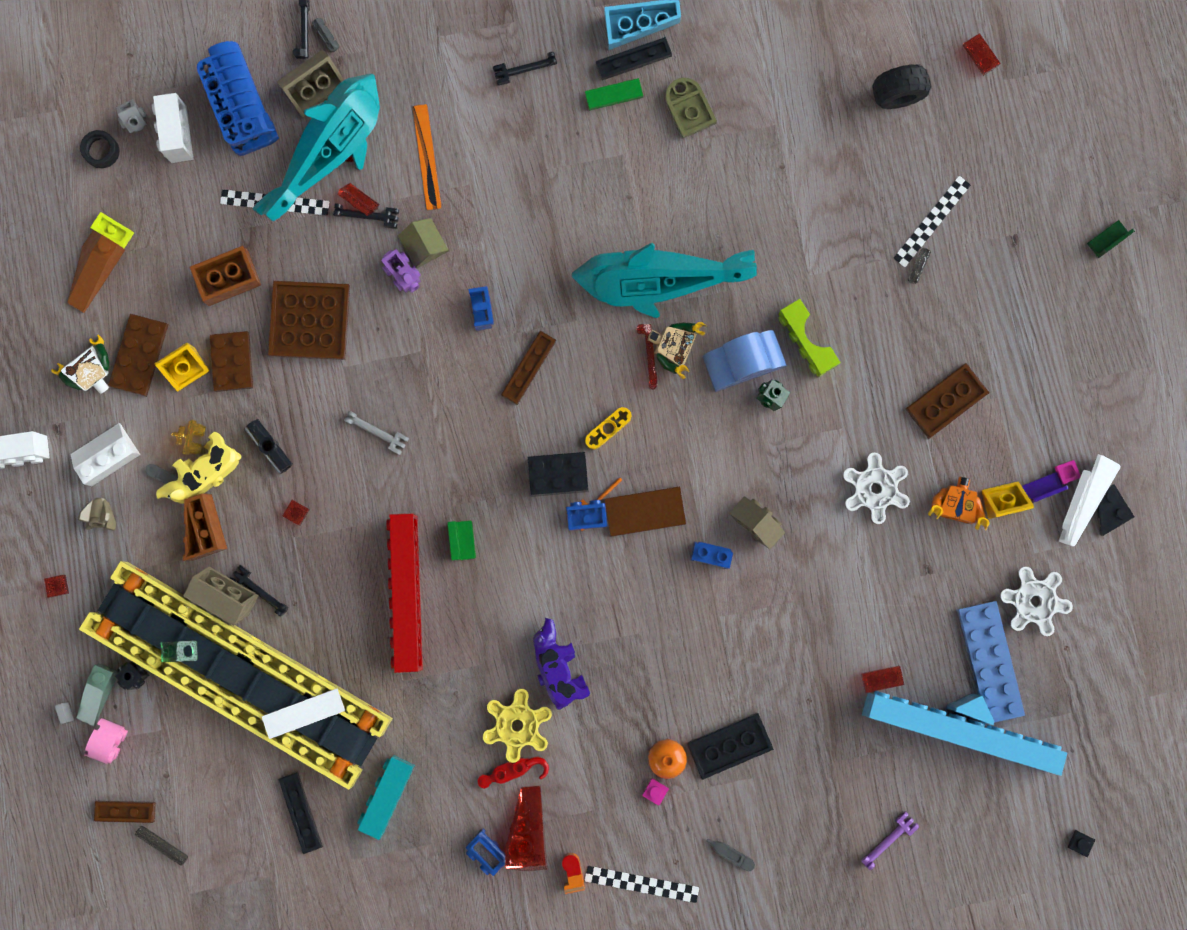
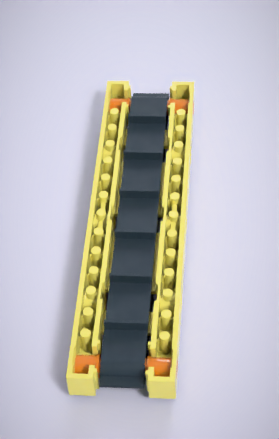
[79,561,393,790]

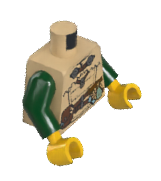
[648,322,707,379]

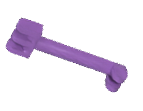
[861,811,919,870]

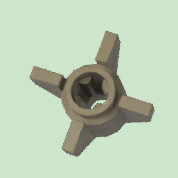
[78,498,116,531]

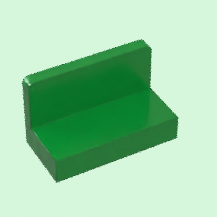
[448,520,476,561]

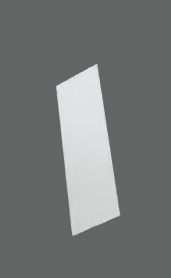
[261,688,345,739]

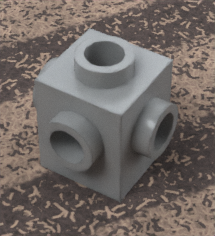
[116,99,147,133]

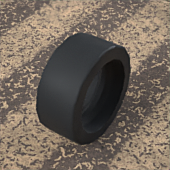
[80,130,120,169]

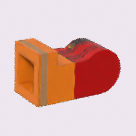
[562,853,585,894]

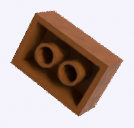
[190,246,262,306]

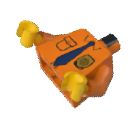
[928,477,989,530]

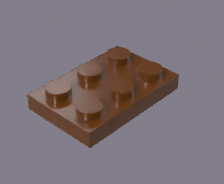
[210,331,253,392]

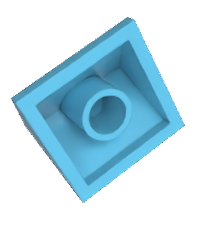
[946,694,995,725]

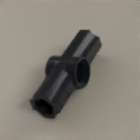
[245,419,293,474]

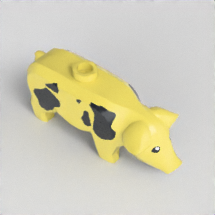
[156,432,241,504]

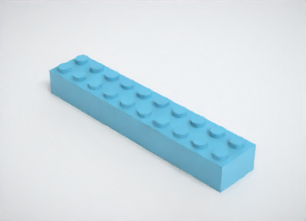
[862,690,1067,776]

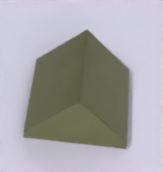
[398,218,449,269]

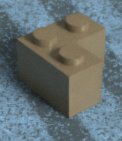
[729,496,785,549]

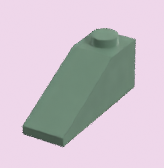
[76,664,119,726]

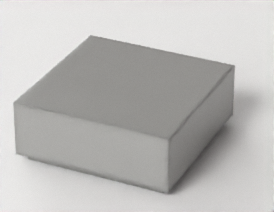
[55,702,74,724]

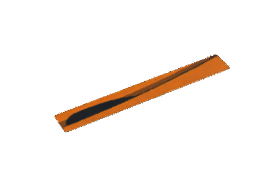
[413,104,441,210]

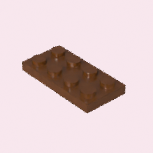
[108,313,169,397]

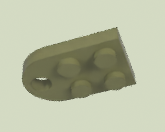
[665,78,717,139]

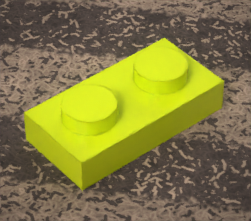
[90,212,134,248]

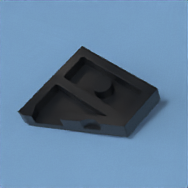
[1097,484,1135,536]

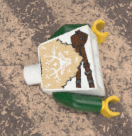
[51,335,110,394]

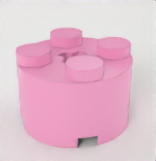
[84,718,128,764]

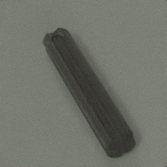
[135,826,188,866]

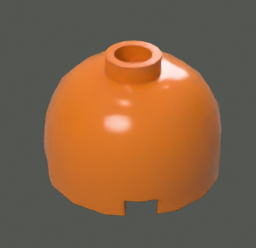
[648,739,687,779]

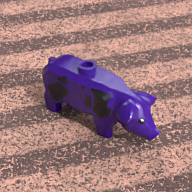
[533,618,590,710]

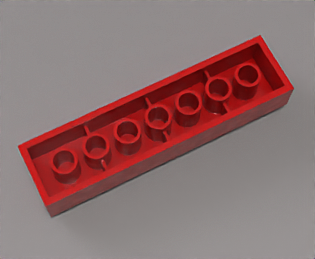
[386,513,423,673]

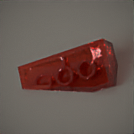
[505,786,548,871]

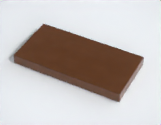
[905,363,990,439]
[604,486,686,537]

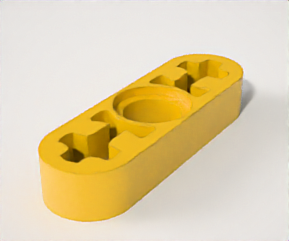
[585,407,632,450]

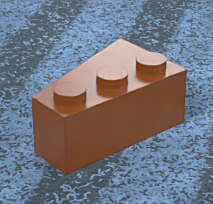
[183,494,227,561]

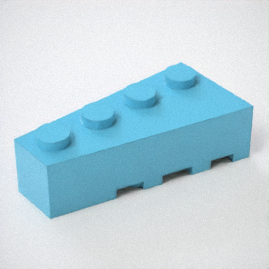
[604,0,681,50]

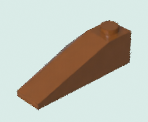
[67,230,125,313]

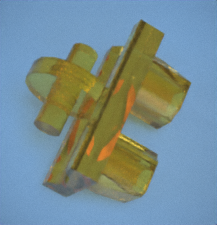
[171,420,206,455]

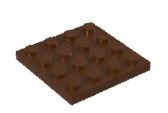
[268,281,350,360]

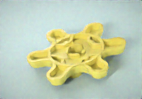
[483,689,552,763]

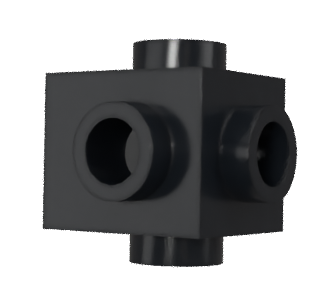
[115,662,150,690]

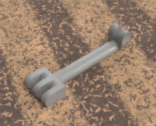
[344,410,409,455]

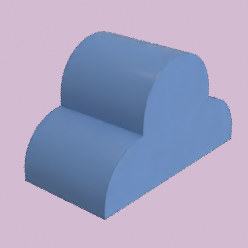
[703,330,787,392]

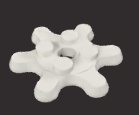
[843,452,910,524]
[1000,567,1073,636]

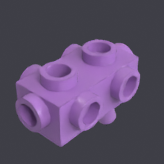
[381,249,421,293]

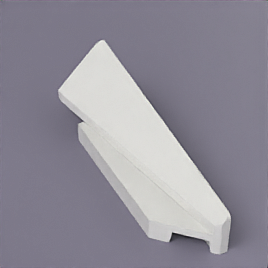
[1059,454,1120,546]

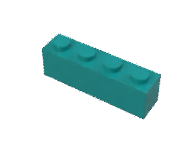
[357,755,415,840]

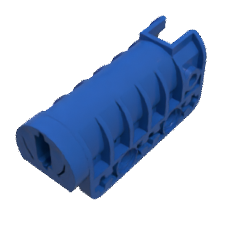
[197,41,279,156]

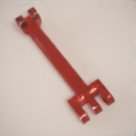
[636,324,657,390]

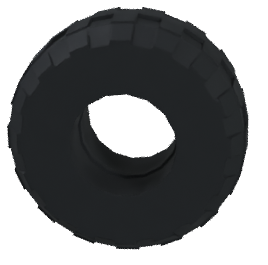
[872,64,931,109]

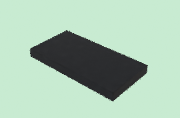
[687,713,774,780]

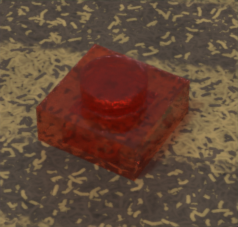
[282,500,310,526]
[44,575,69,598]

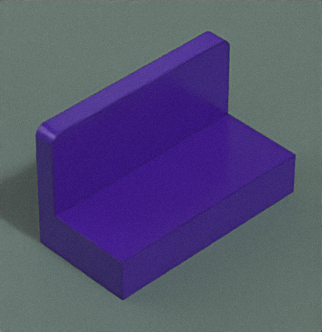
[1022,472,1069,503]

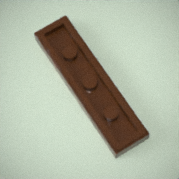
[501,331,556,405]

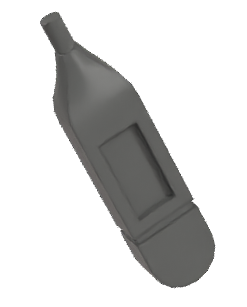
[145,464,178,484]
[706,839,755,871]

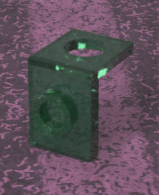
[161,641,197,662]

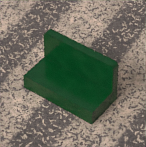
[1087,220,1135,258]

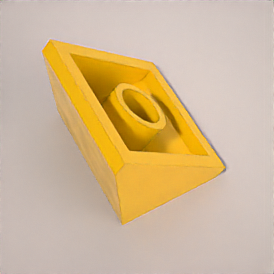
[155,343,209,392]
[982,481,1034,519]

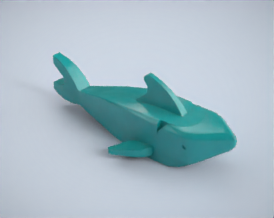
[252,73,380,221]
[572,243,757,318]

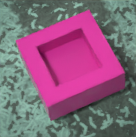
[1054,460,1081,484]
[642,778,669,806]

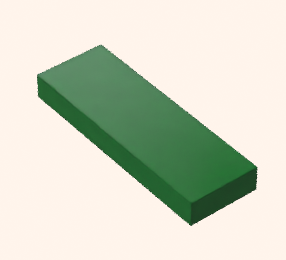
[585,78,643,111]

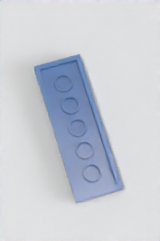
[957,601,1025,724]

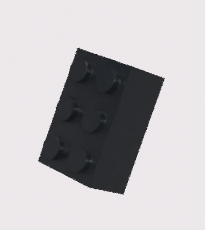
[527,452,589,497]

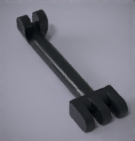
[293,0,310,59]
[493,52,557,86]
[333,203,400,229]
[230,565,288,617]

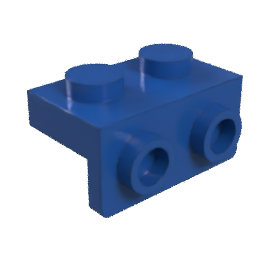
[566,500,607,530]

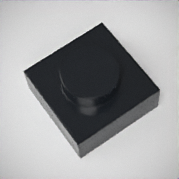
[1067,830,1095,858]

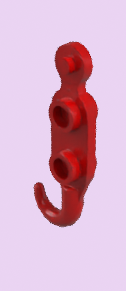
[477,757,549,789]

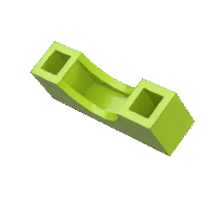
[778,299,841,378]

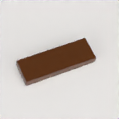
[94,801,156,823]

